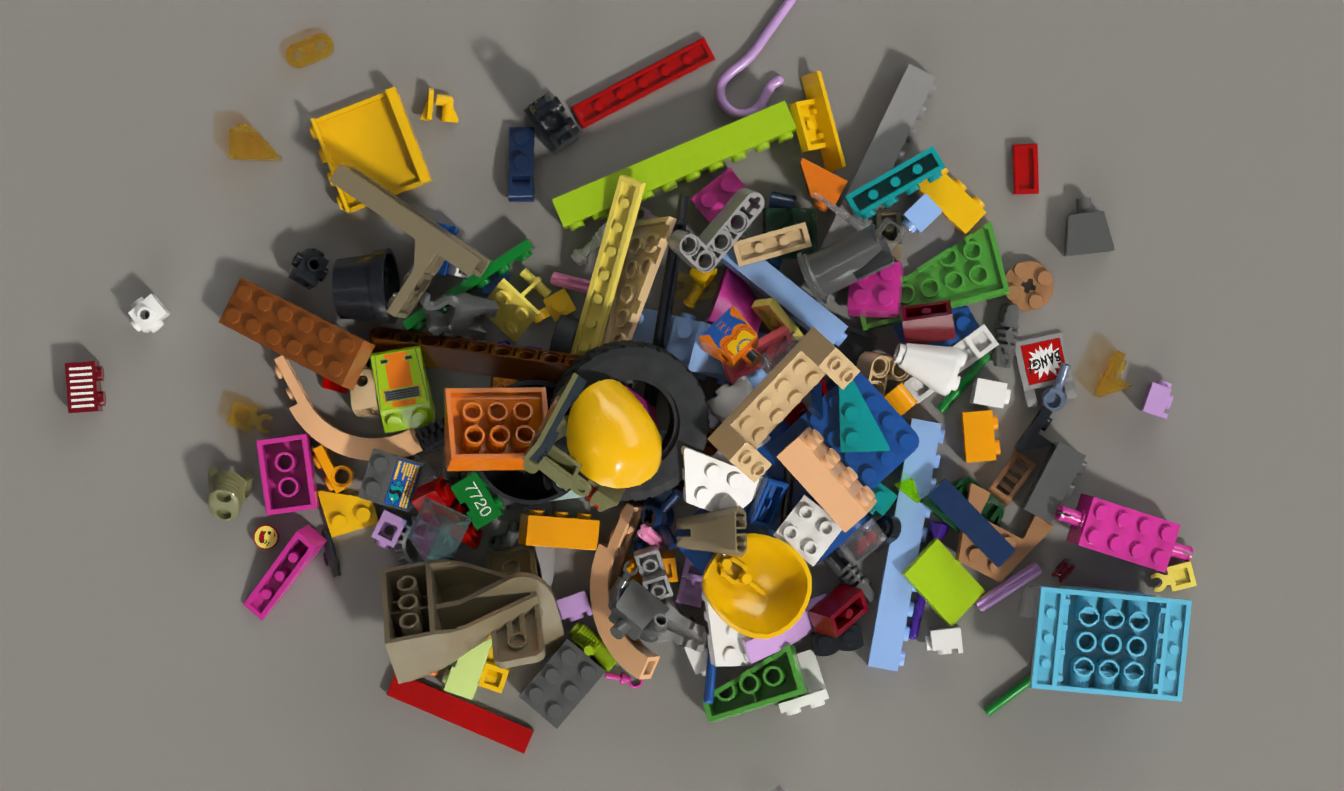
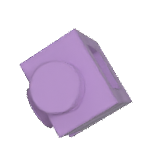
[1140,379,1173,419]
[371,509,409,549]
[556,589,593,622]

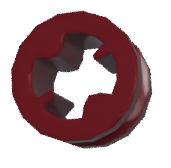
[1051,558,1076,583]

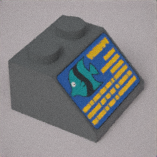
[358,449,424,512]

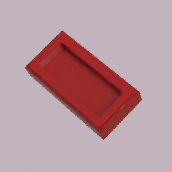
[1012,144,1039,195]

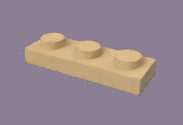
[733,222,812,267]

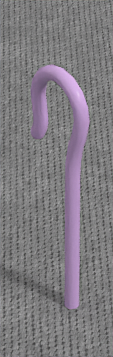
[715,0,797,119]

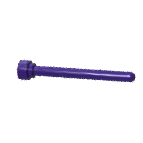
[909,520,949,640]

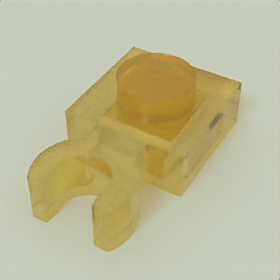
[226,401,274,433]

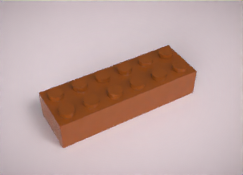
[218,278,375,390]

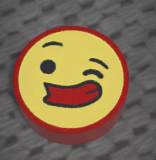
[253,524,279,550]

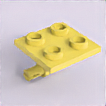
[486,267,552,342]

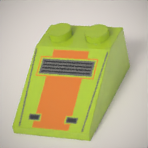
[370,345,435,433]

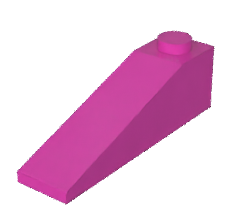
[243,524,327,620]

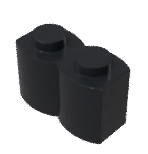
[810,624,864,656]

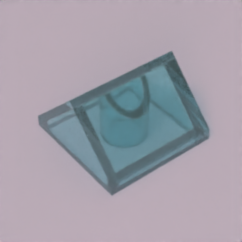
[408,497,472,561]

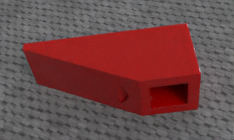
[411,477,483,549]

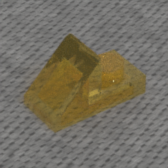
[1092,350,1133,398]

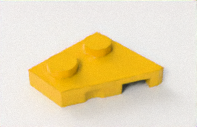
[318,491,379,538]

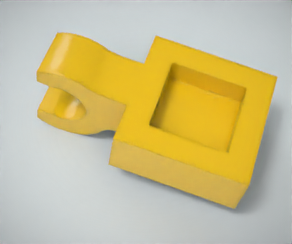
[534,288,577,324]

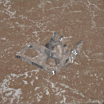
[812,192,907,252]

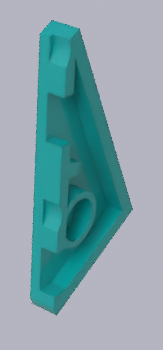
[839,380,890,452]

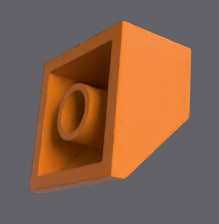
[799,158,848,212]

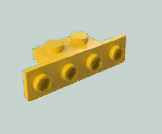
[789,71,846,172]

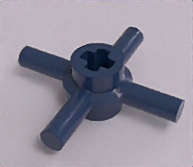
[633,489,682,549]

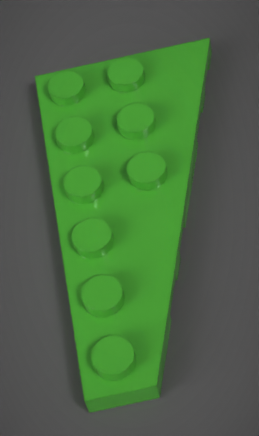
[860,221,1010,332]

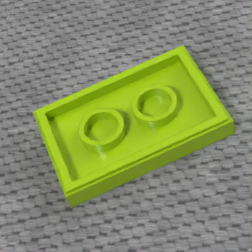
[901,538,985,627]

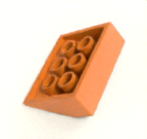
[444,387,548,471]

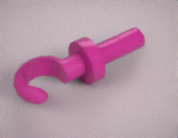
[605,672,643,688]

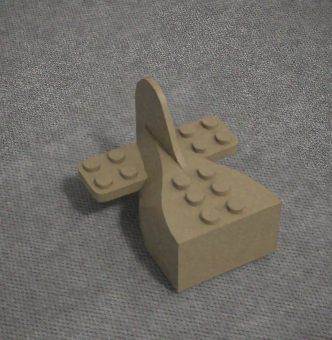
[381,545,564,684]

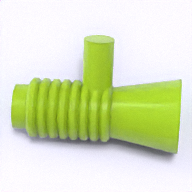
[569,622,617,672]

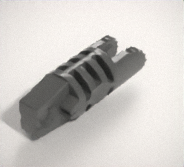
[993,303,1019,368]
[823,546,877,604]

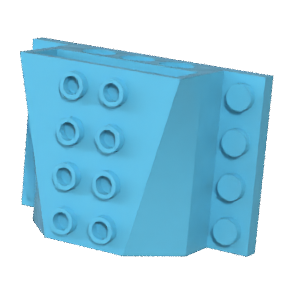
[1030,586,1192,702]

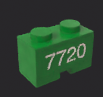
[450,471,505,530]

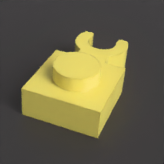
[1149,561,1197,592]

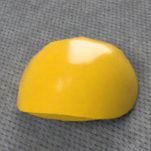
[566,379,662,488]
[702,533,812,639]

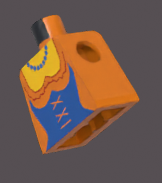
[699,305,762,368]

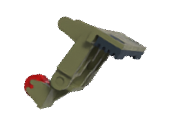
[522,373,626,512]

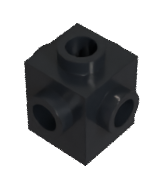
[288,248,329,290]

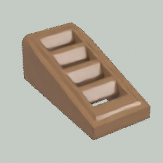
[987,450,1037,507]

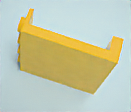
[309,86,433,214]

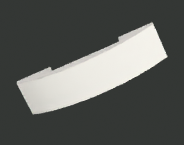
[903,324,999,403]

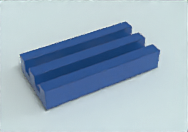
[746,475,789,529]

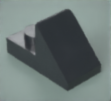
[1013,407,1054,451]

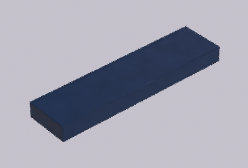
[927,478,1016,568]

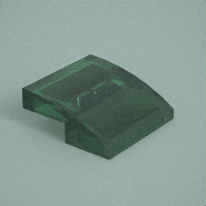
[762,208,817,259]

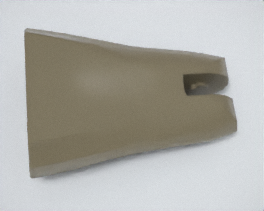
[676,505,747,557]

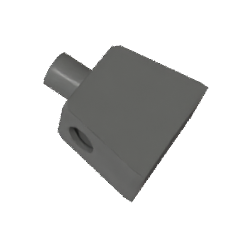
[1064,198,1115,257]

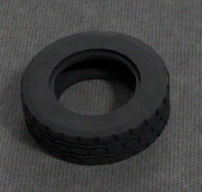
[550,340,710,501]

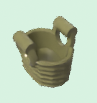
[208,467,254,521]

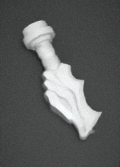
[570,222,607,267]

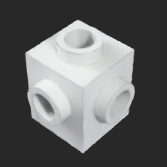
[128,294,171,333]

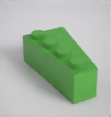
[701,644,809,723]

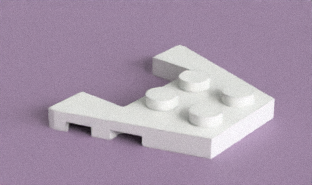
[701,591,761,667]

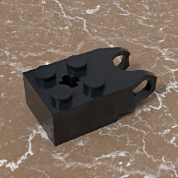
[524,92,580,156]

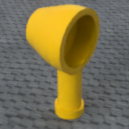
[683,262,717,309]

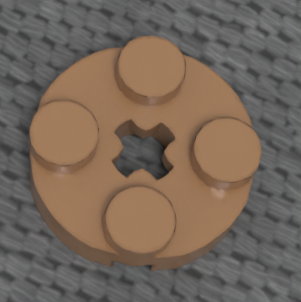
[1005,261,1054,311]

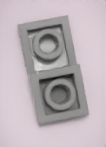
[633,545,673,600]

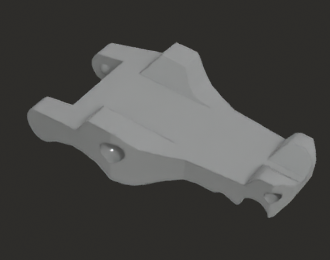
[640,597,709,652]

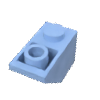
[902,193,943,234]

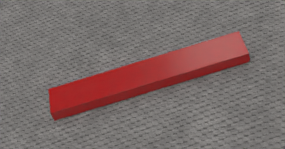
[571,37,716,129]
[386,675,534,754]

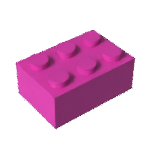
[256,434,320,515]

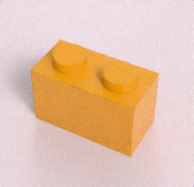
[960,410,1000,463]

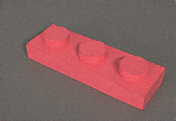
[721,325,793,384]

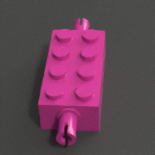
[1055,493,1193,573]

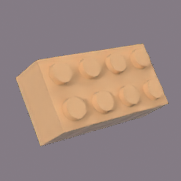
[776,426,877,533]

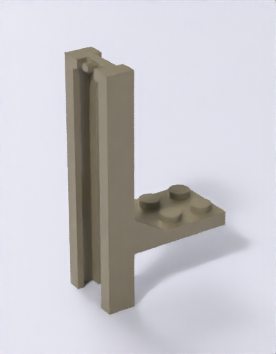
[329,164,492,318]

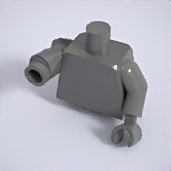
[608,560,670,643]

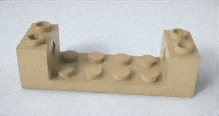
[708,326,860,483]

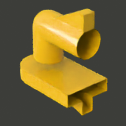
[420,88,458,123]

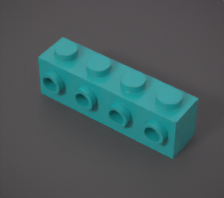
[844,146,946,221]

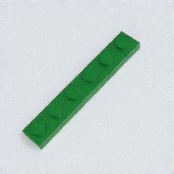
[402,239,535,332]

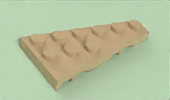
[602,216,677,346]

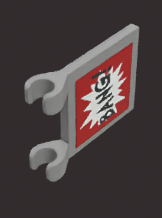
[1015,332,1077,409]

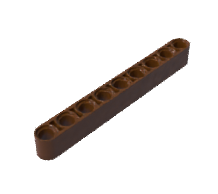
[370,327,581,385]

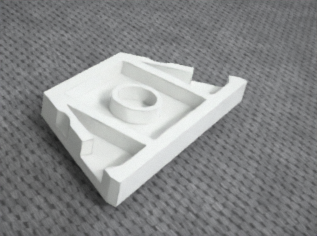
[681,446,764,512]

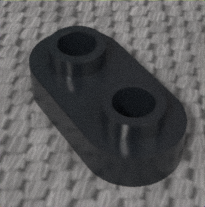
[866,515,901,553]

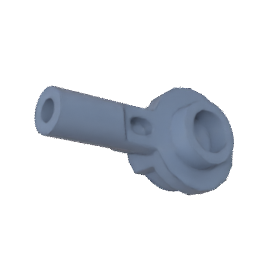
[1041,363,1071,412]

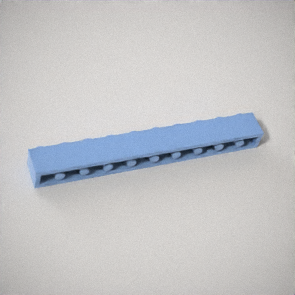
[867,418,945,671]

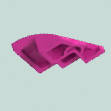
[706,267,762,333]

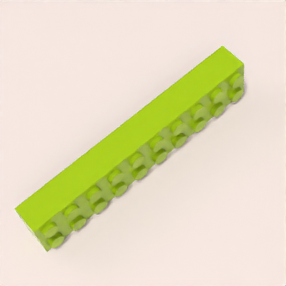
[552,100,797,232]

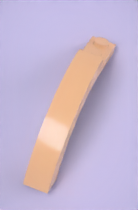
[273,355,423,461]
[590,503,660,680]

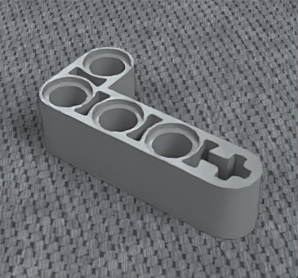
[669,188,765,273]

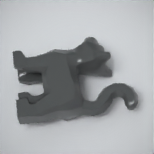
[421,293,498,341]

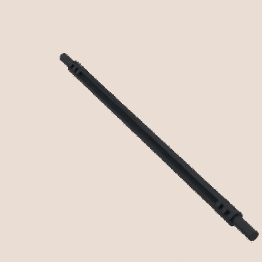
[625,194,690,505]

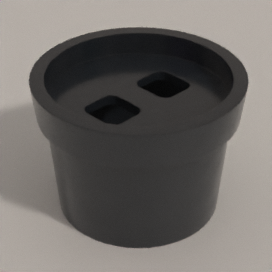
[332,248,400,323]

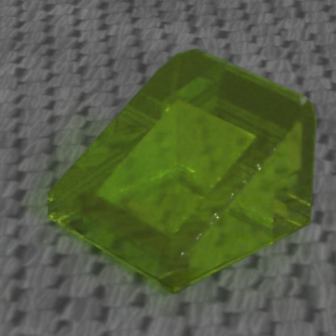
[893,478,921,503]

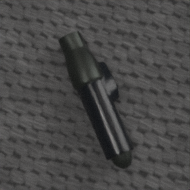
[322,529,341,577]

